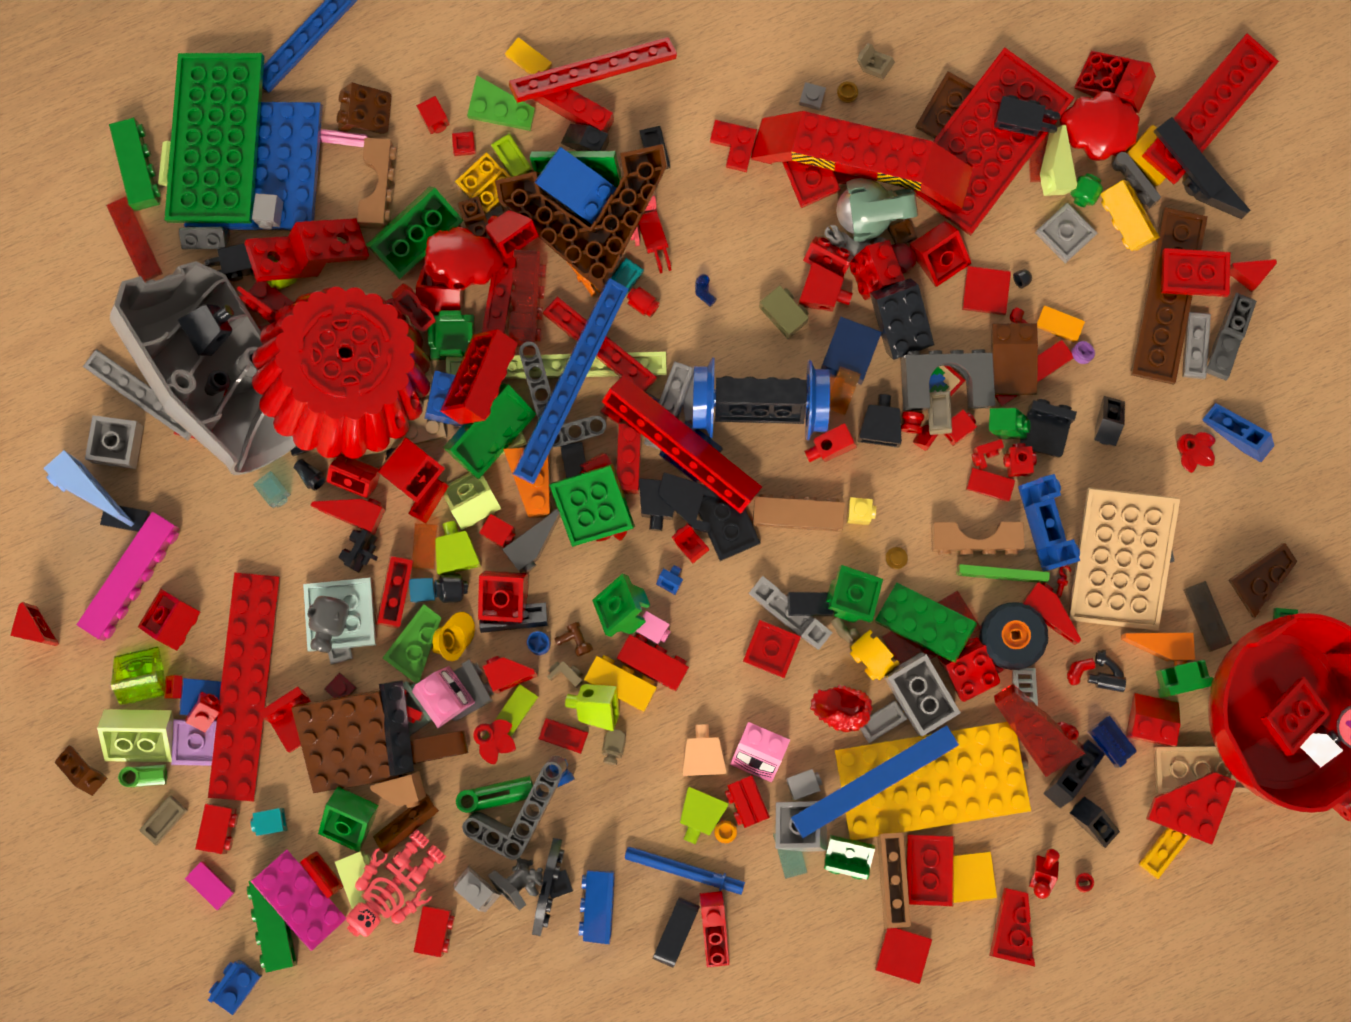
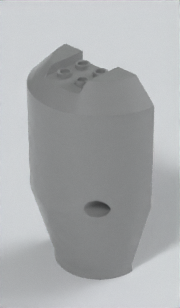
[110,261,296,475]

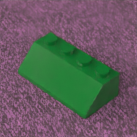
[366,186,464,279]

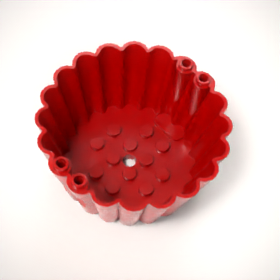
[252,286,430,459]

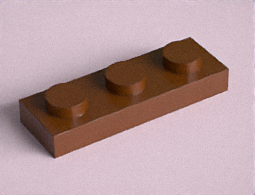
[373,793,439,854]

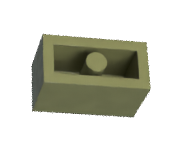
[759,285,809,339]

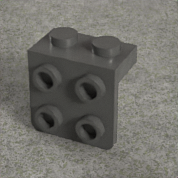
[452,659,494,721]

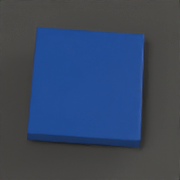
[179,678,221,718]

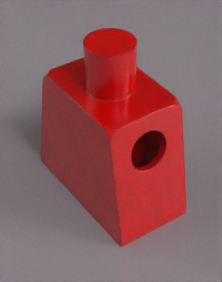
[486,210,539,259]
[798,262,853,312]
[804,423,857,462]

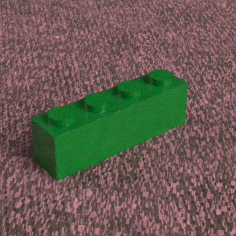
[109,118,161,211]
[247,881,297,973]

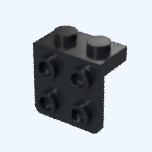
[1020,399,1077,458]

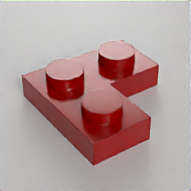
[710,120,757,173]

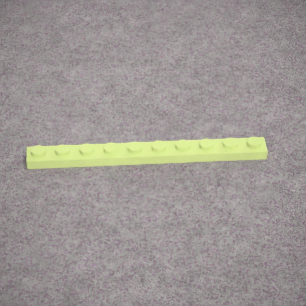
[446,352,667,379]

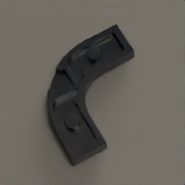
[532,838,565,936]

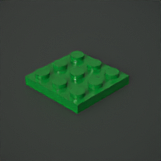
[550,464,635,547]

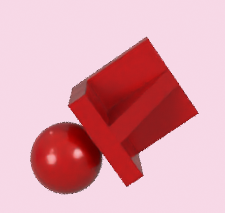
[1029,849,1060,899]

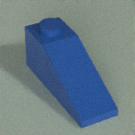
[1202,403,1275,462]

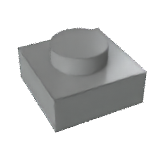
[799,82,826,111]

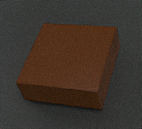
[888,218,917,244]

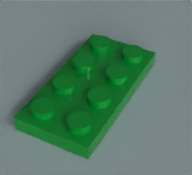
[875,583,977,663]

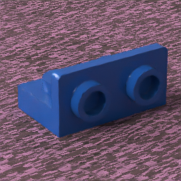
[208,960,262,1015]

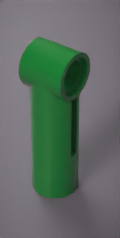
[456,776,533,813]

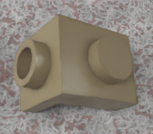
[857,43,895,79]
[547,661,583,688]

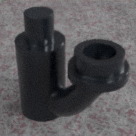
[1087,649,1126,692]

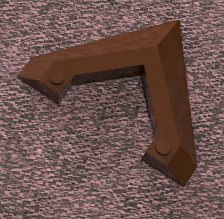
[495,144,667,292]

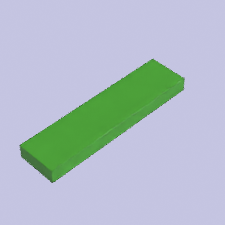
[956,564,1050,583]

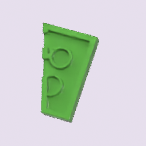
[467,76,535,131]
[383,604,441,684]

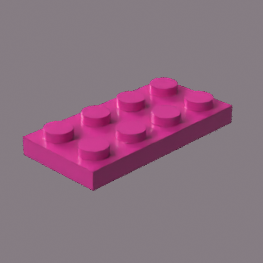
[250,850,346,951]

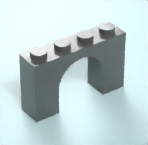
[901,349,995,411]

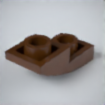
[458,196,491,241]

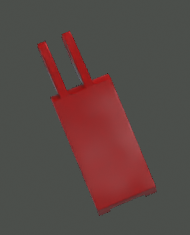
[638,210,672,274]

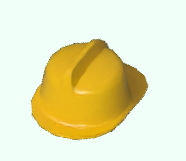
[432,612,475,661]

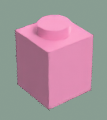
[635,611,671,645]

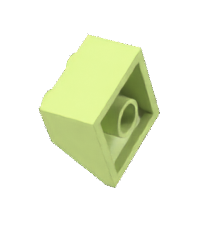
[443,472,501,530]

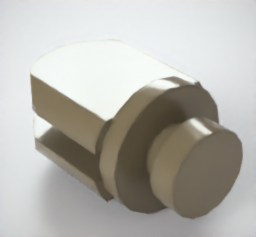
[602,729,626,765]

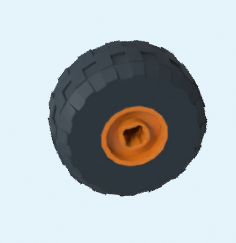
[979,602,1049,670]

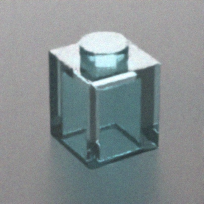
[253,471,291,508]

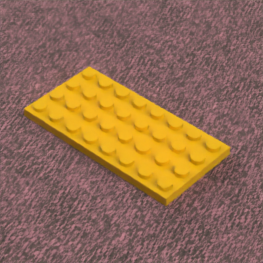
[834,721,1031,840]

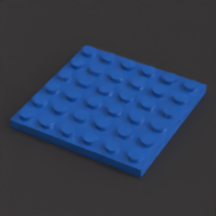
[184,102,323,230]

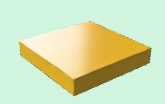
[954,852,997,903]

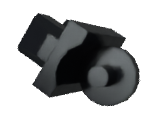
[339,529,378,573]

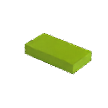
[491,133,533,177]

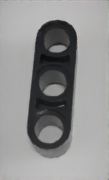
[652,897,700,968]

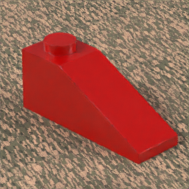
[310,498,385,535]
[1022,582,1081,645]

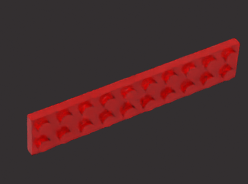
[208,572,280,802]

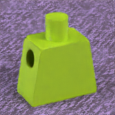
[435,521,481,576]
[565,684,620,731]
[680,787,729,845]

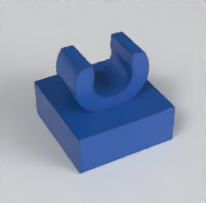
[656,565,683,595]

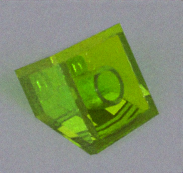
[111,646,165,705]

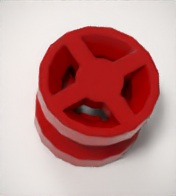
[901,411,925,434]

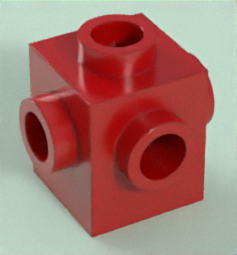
[1003,443,1037,477]

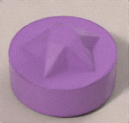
[1072,341,1095,364]

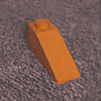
[1121,633,1195,666]

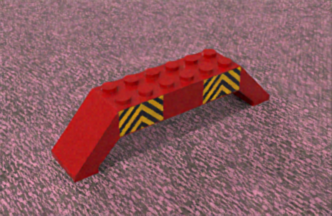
[751,111,973,210]

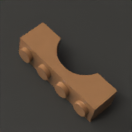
[357,138,397,229]
[931,522,1024,556]

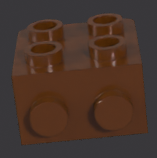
[336,82,392,134]

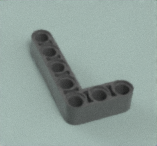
[519,341,606,447]
[462,756,567,860]

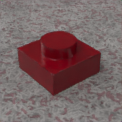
[324,672,357,698]

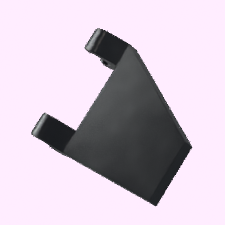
[657,472,719,533]

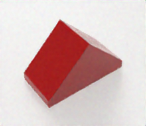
[1230,259,1277,292]

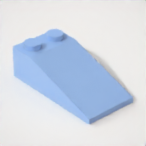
[43,451,134,527]

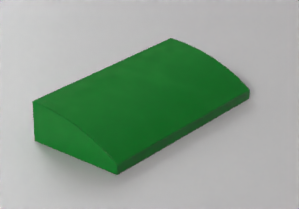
[443,382,537,479]

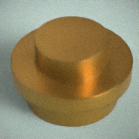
[837,81,858,103]
[885,547,908,569]

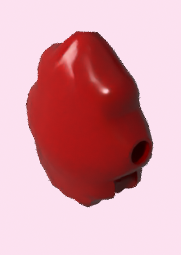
[1060,91,1140,161]
[424,227,504,291]

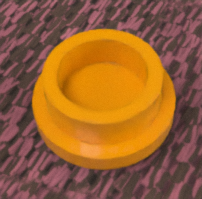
[714,820,737,844]

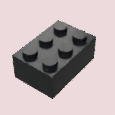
[870,278,934,360]

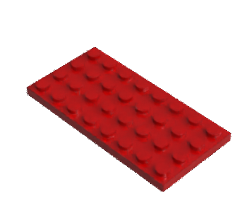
[905,47,1075,236]

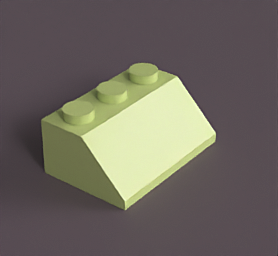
[97,709,174,762]

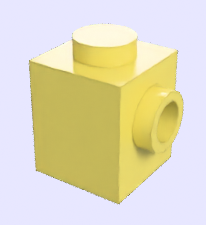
[847,497,876,525]

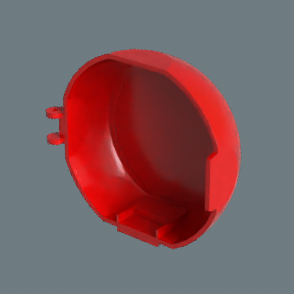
[1208,613,1351,821]

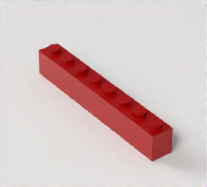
[602,375,762,514]

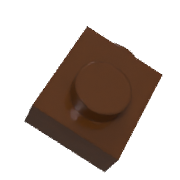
[55,745,108,796]

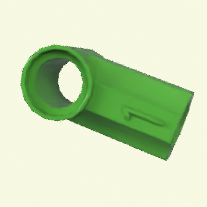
[118,765,168,788]

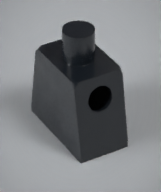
[178,304,234,356]
[857,394,902,448]
[639,478,675,531]

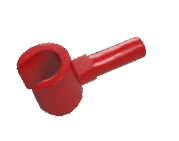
[1010,307,1028,323]

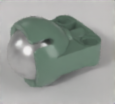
[836,178,918,242]

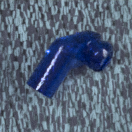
[695,274,717,307]

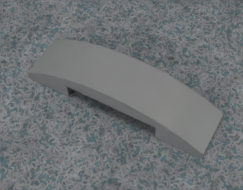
[748,576,833,650]

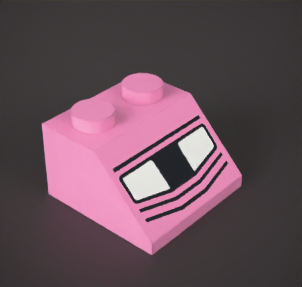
[412,666,475,728]
[730,722,790,783]

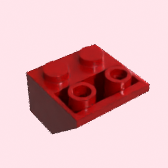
[377,437,445,503]

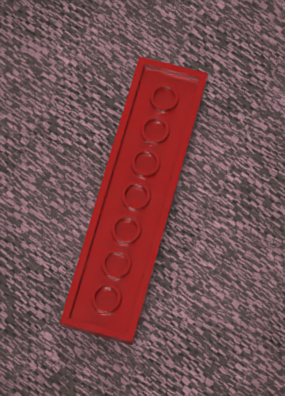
[1142,33,1279,185]

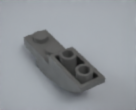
[1205,293,1257,381]

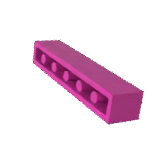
[76,511,180,641]

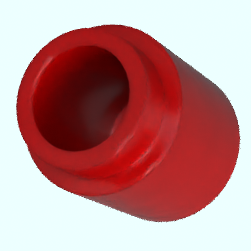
[627,286,660,318]

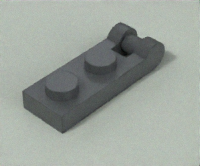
[1112,152,1161,209]

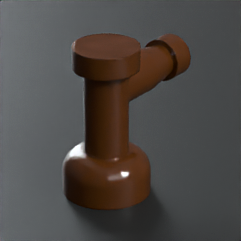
[554,622,593,657]

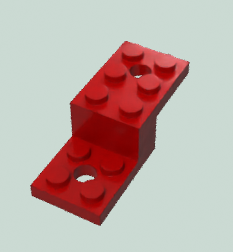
[244,218,369,282]

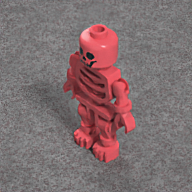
[346,830,446,937]

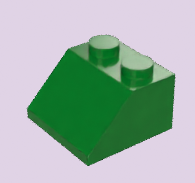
[318,787,379,852]

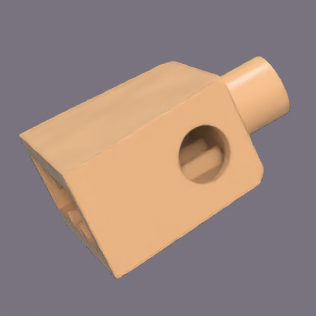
[683,724,726,776]

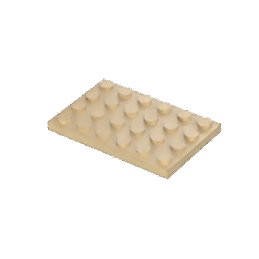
[1068,487,1180,631]

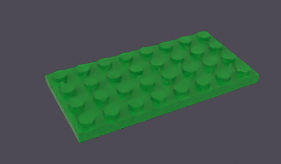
[164,53,265,223]

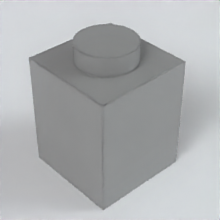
[252,194,283,229]
[786,769,822,800]

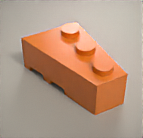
[503,448,551,518]

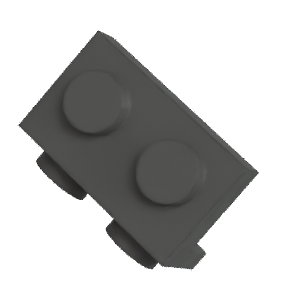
[179,227,230,249]

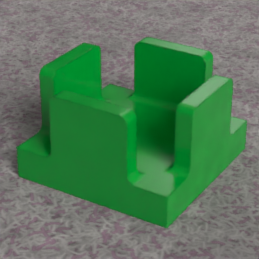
[428,311,475,360]
[826,565,883,623]
[592,573,650,637]
[1156,660,1213,698]

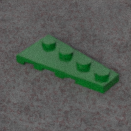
[530,151,622,188]

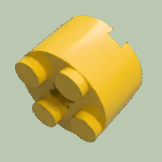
[849,629,900,681]

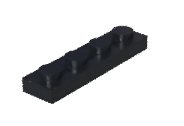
[379,680,414,775]

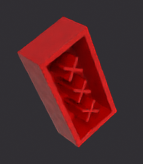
[440,329,518,424]

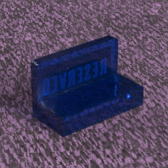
[1087,716,1137,768]

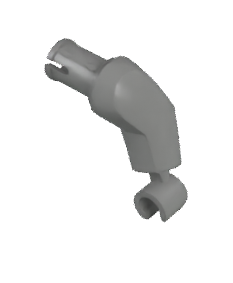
[825,225,886,256]

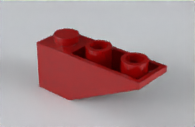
[699,891,730,968]

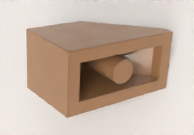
[370,771,426,808]

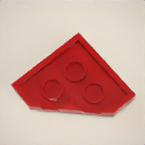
[1146,772,1236,845]

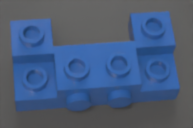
[1018,474,1080,572]

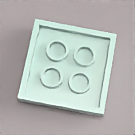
[303,578,376,652]

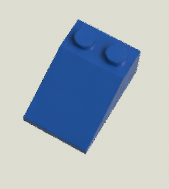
[534,147,617,224]
[424,371,463,427]

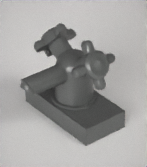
[488,857,543,911]

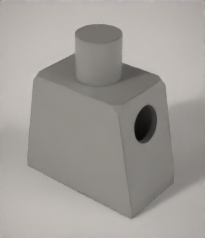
[453,866,501,913]

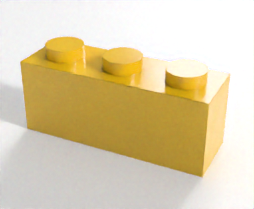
[1100,180,1160,251]
[584,655,657,712]

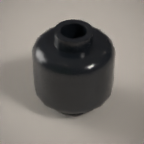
[434,573,468,603]

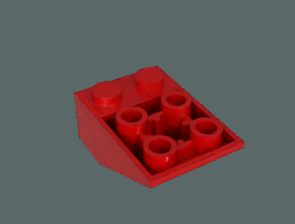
[1074,50,1156,113]

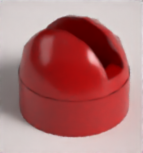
[1075,873,1094,893]

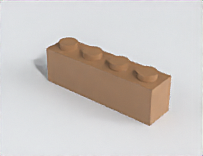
[753,494,844,532]
[877,833,911,928]

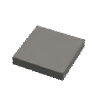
[1035,202,1097,264]

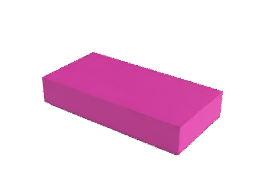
[185,861,234,910]

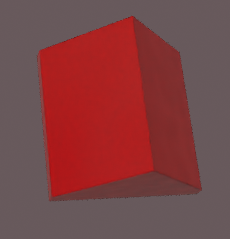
[10,602,59,646]

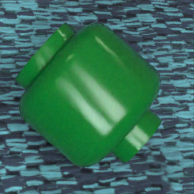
[1070,173,1103,208]

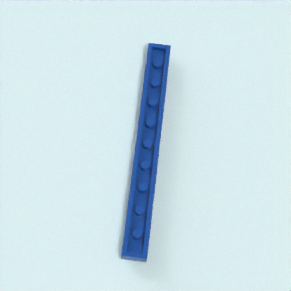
[512,278,629,484]

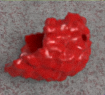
[810,685,873,732]

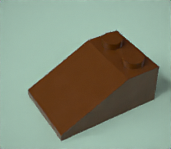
[991,323,1038,395]

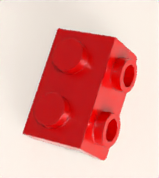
[803,236,854,278]

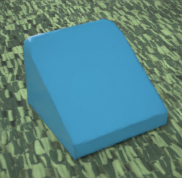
[409,578,435,603]

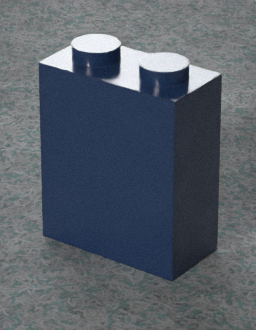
[821,317,882,386]

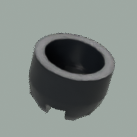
[1013,269,1032,289]

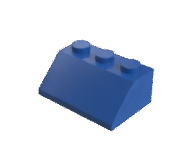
[579,870,615,944]

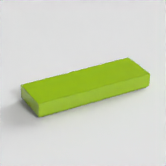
[482,684,538,739]

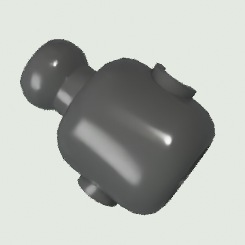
[307,596,349,653]

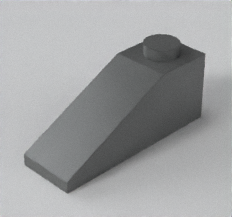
[503,509,560,573]

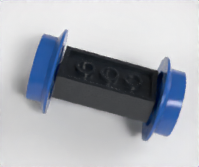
[693,358,830,440]

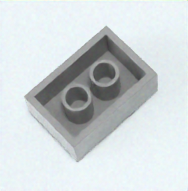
[884,652,960,736]

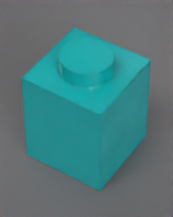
[250,808,288,836]

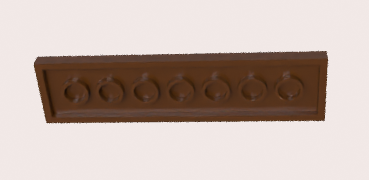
[1131,207,1208,385]

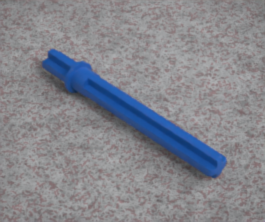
[625,847,745,895]

